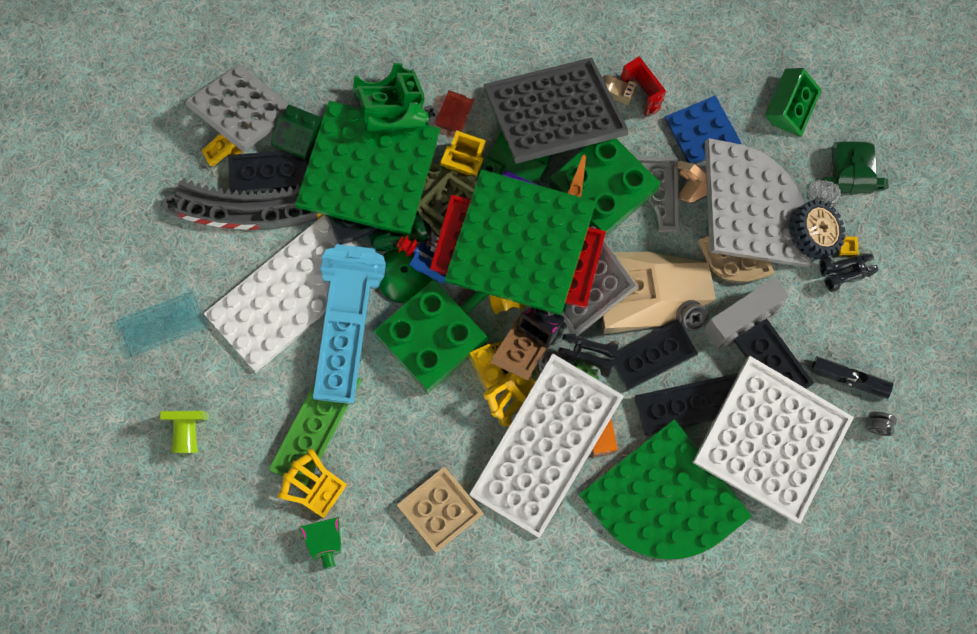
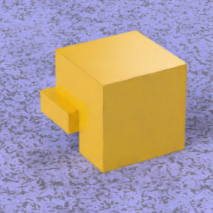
[441,130,486,178]

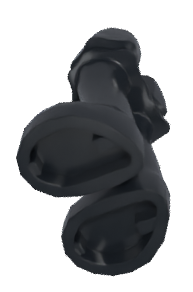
[819,253,879,292]
[558,334,619,378]

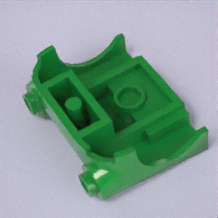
[353,63,429,131]

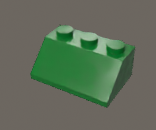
[765,68,822,137]

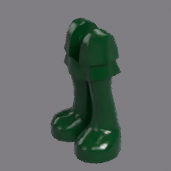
[370,213,428,251]

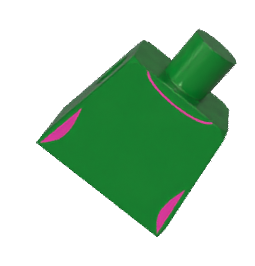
[299,517,342,569]

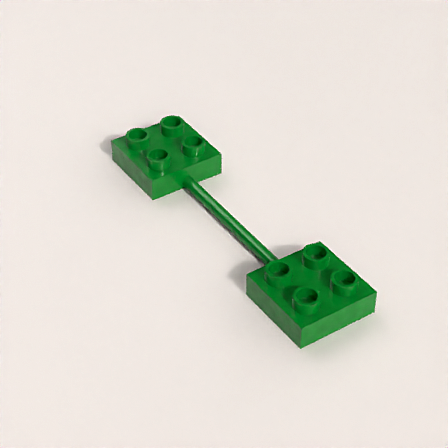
[374,138,661,394]

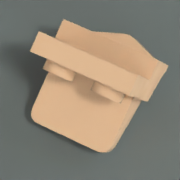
[676,161,707,203]

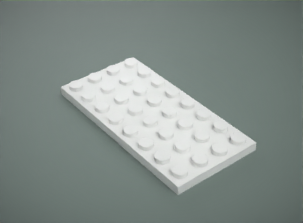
[204,216,354,373]
[469,354,624,538]

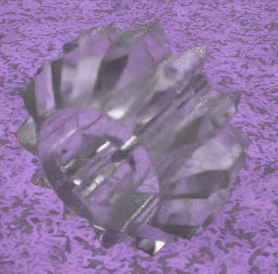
[807,180,841,207]

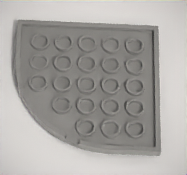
[705,138,813,268]

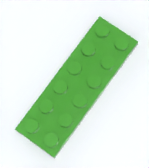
[269,378,362,487]

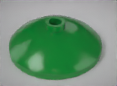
[378,247,433,303]

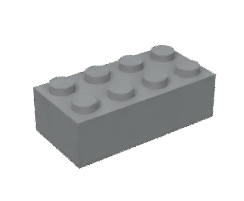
[704,277,789,349]

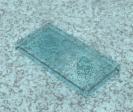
[117,291,207,357]

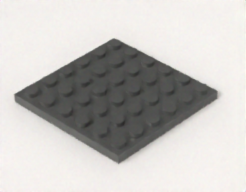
[484,57,628,164]

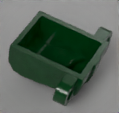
[821,141,889,195]

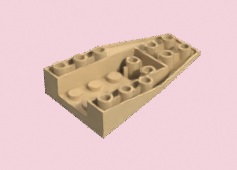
[600,252,716,334]

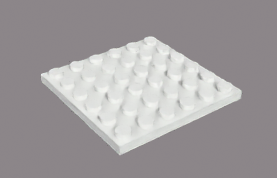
[692,356,854,524]

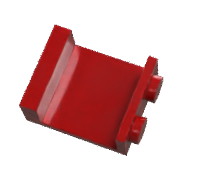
[620,56,666,116]

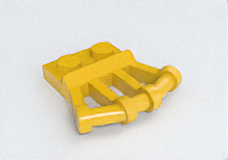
[483,372,536,427]
[277,448,347,519]

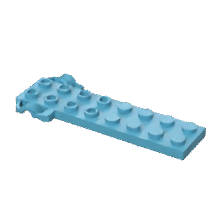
[313,244,386,404]

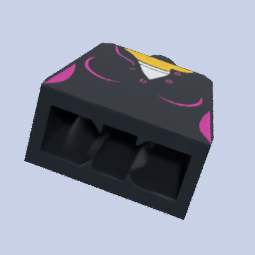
[516,308,565,349]

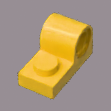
[201,133,243,167]

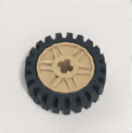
[789,200,846,259]

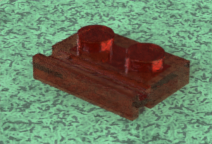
[435,90,474,132]

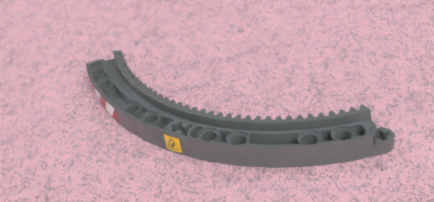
[162,105,438,230]

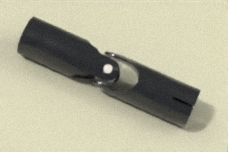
[811,356,894,399]

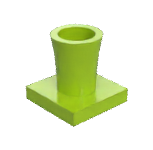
[160,411,209,453]

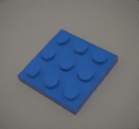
[665,95,741,165]

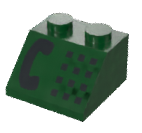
[271,104,323,159]

